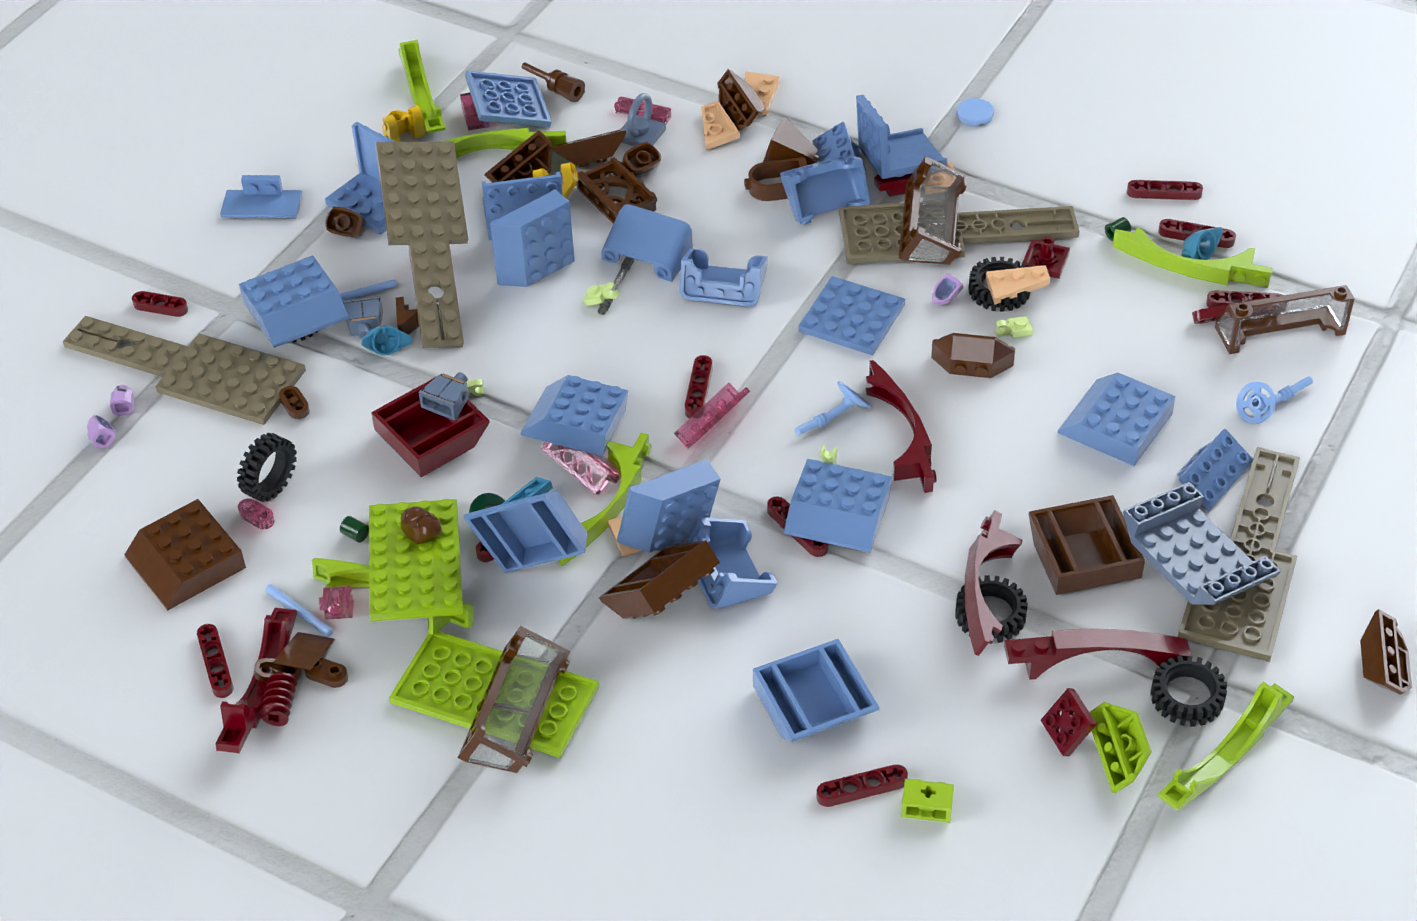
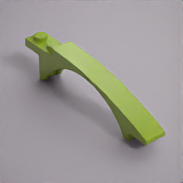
[398,40,446,134]
[442,128,567,158]
[1113,228,1272,288]
[559,433,652,566]
[312,558,474,635]
[1158,681,1294,811]

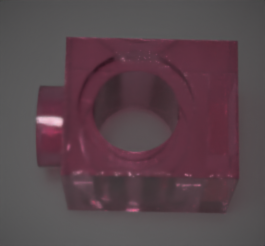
[319,586,354,620]

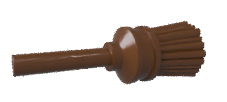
[522,62,585,102]

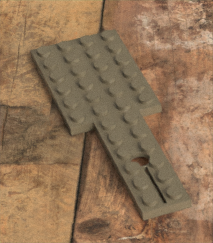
[375,141,469,348]
[839,201,1080,264]
[63,316,306,425]
[1178,447,1300,662]

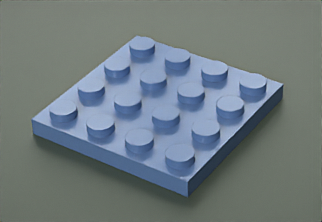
[465,70,552,128]
[799,276,905,355]

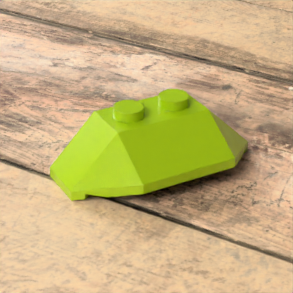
[1090,702,1152,794]

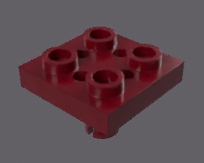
[1021,237,1070,279]
[1040,688,1097,757]

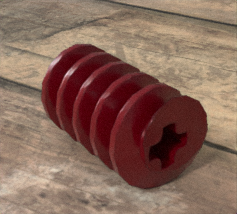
[259,672,298,726]

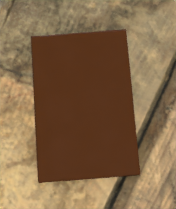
[273,632,335,670]

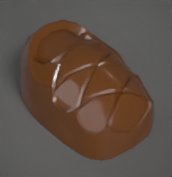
[622,142,662,175]
[325,206,366,237]
[401,506,443,544]

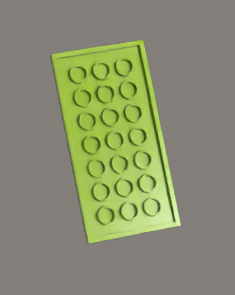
[369,499,464,622]
[389,631,599,758]

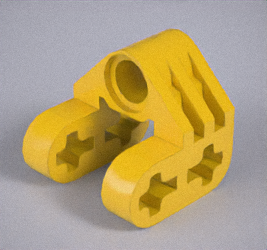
[382,105,425,142]
[533,162,578,199]

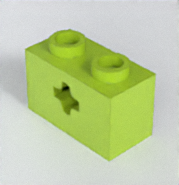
[901,779,954,823]

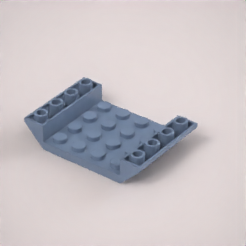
[1123,482,1281,605]

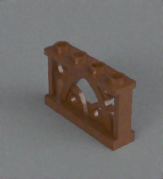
[576,157,657,224]

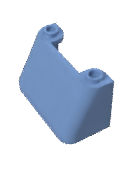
[780,155,871,224]
[601,204,693,282]
[680,248,768,307]
[686,517,777,609]

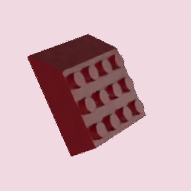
[371,377,490,477]

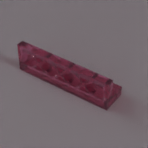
[674,382,750,449]
[540,442,621,495]

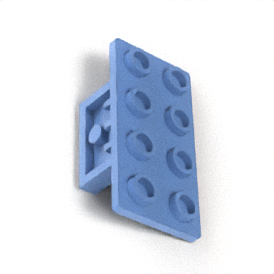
[813,122,866,171]
[220,175,302,218]
[1177,429,1253,511]

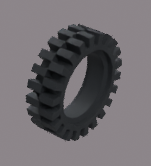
[968,256,1031,312]
[237,433,297,502]
[955,575,1028,643]
[1150,655,1227,727]

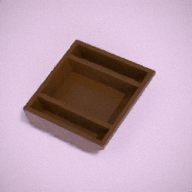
[1028,495,1145,595]
[124,499,246,611]
[599,540,720,619]

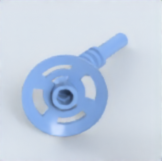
[1236,376,1313,424]
[795,381,872,435]

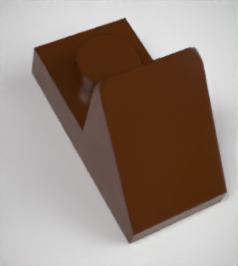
[395,297,419,335]

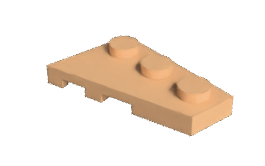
[745,71,780,115]
[701,101,740,150]
[986,265,1050,305]

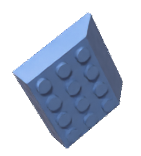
[490,189,575,287]
[239,255,349,348]
[1058,373,1176,466]
[521,375,628,457]
[617,459,721,553]
[784,459,892,553]
[463,490,587,573]
[753,639,879,742]

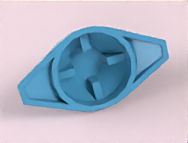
[1182,227,1223,260]
[361,325,412,355]

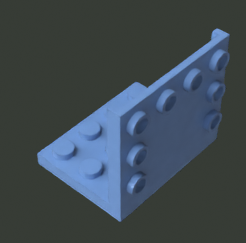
[856,95,947,179]
[325,122,395,235]
[482,172,563,240]

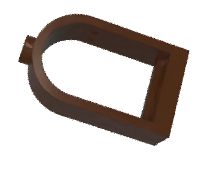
[744,157,807,201]

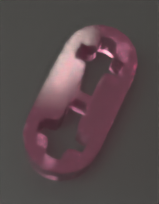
[238,498,275,529]

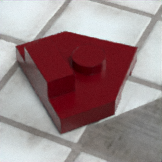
[874,173,912,197]

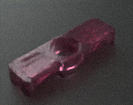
[614,96,671,124]

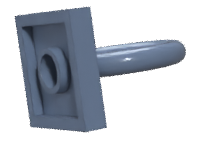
[621,93,666,146]

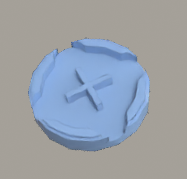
[957,98,994,126]

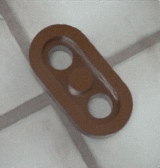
[279,386,310,419]
[254,658,302,683]
[304,658,348,688]

